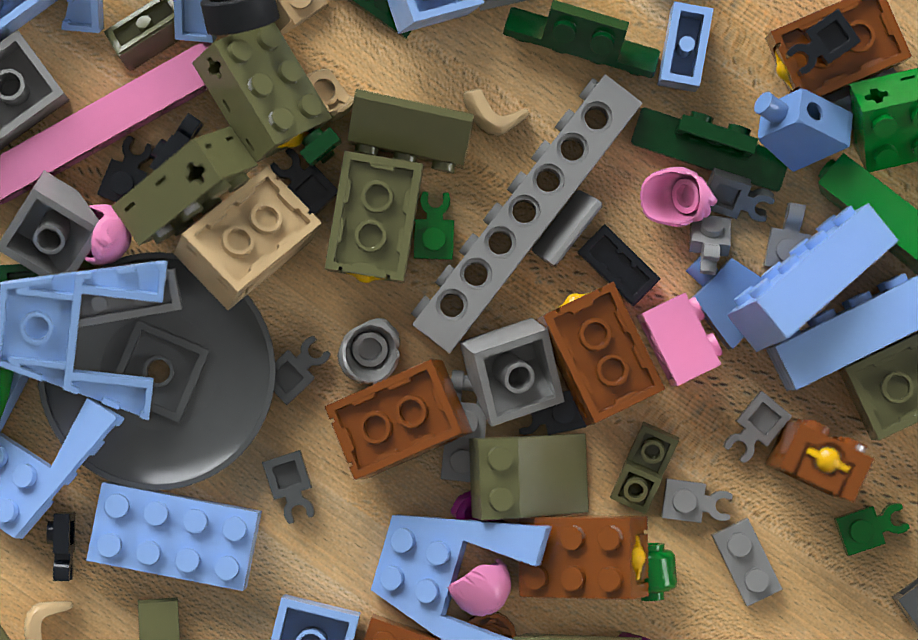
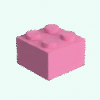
[636,293,723,387]

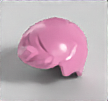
[640,167,718,228]
[85,204,132,265]
[448,559,511,617]

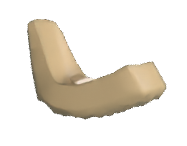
[307,69,354,123]
[463,88,530,137]
[24,601,73,640]

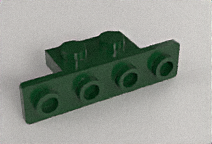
[503,0,660,78]
[631,107,787,192]

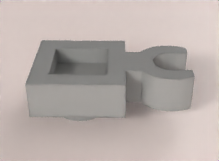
[723,391,792,463]
[661,478,733,523]

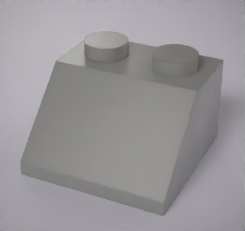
[0,170,99,276]
[459,318,565,427]

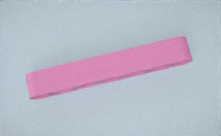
[0,42,212,205]

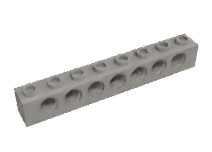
[411,74,642,354]

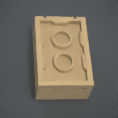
[173,166,322,310]

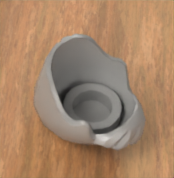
[337,318,400,386]

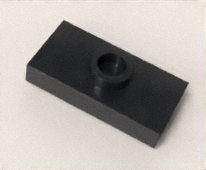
[577,224,661,307]

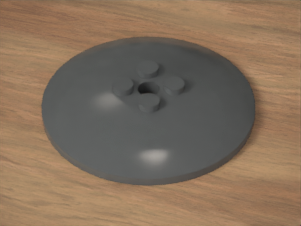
[38,252,276,490]

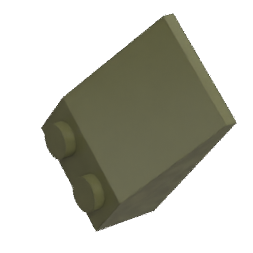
[469,433,588,520]

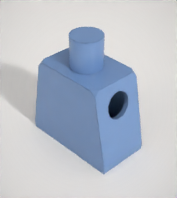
[754,89,853,172]
[686,255,763,350]

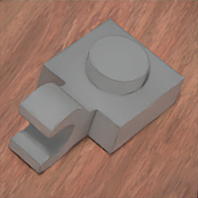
[763,202,811,267]
[689,215,731,275]

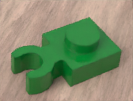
[414,192,454,260]
[834,503,910,556]

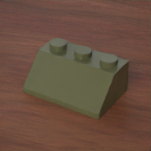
[348,89,474,173]

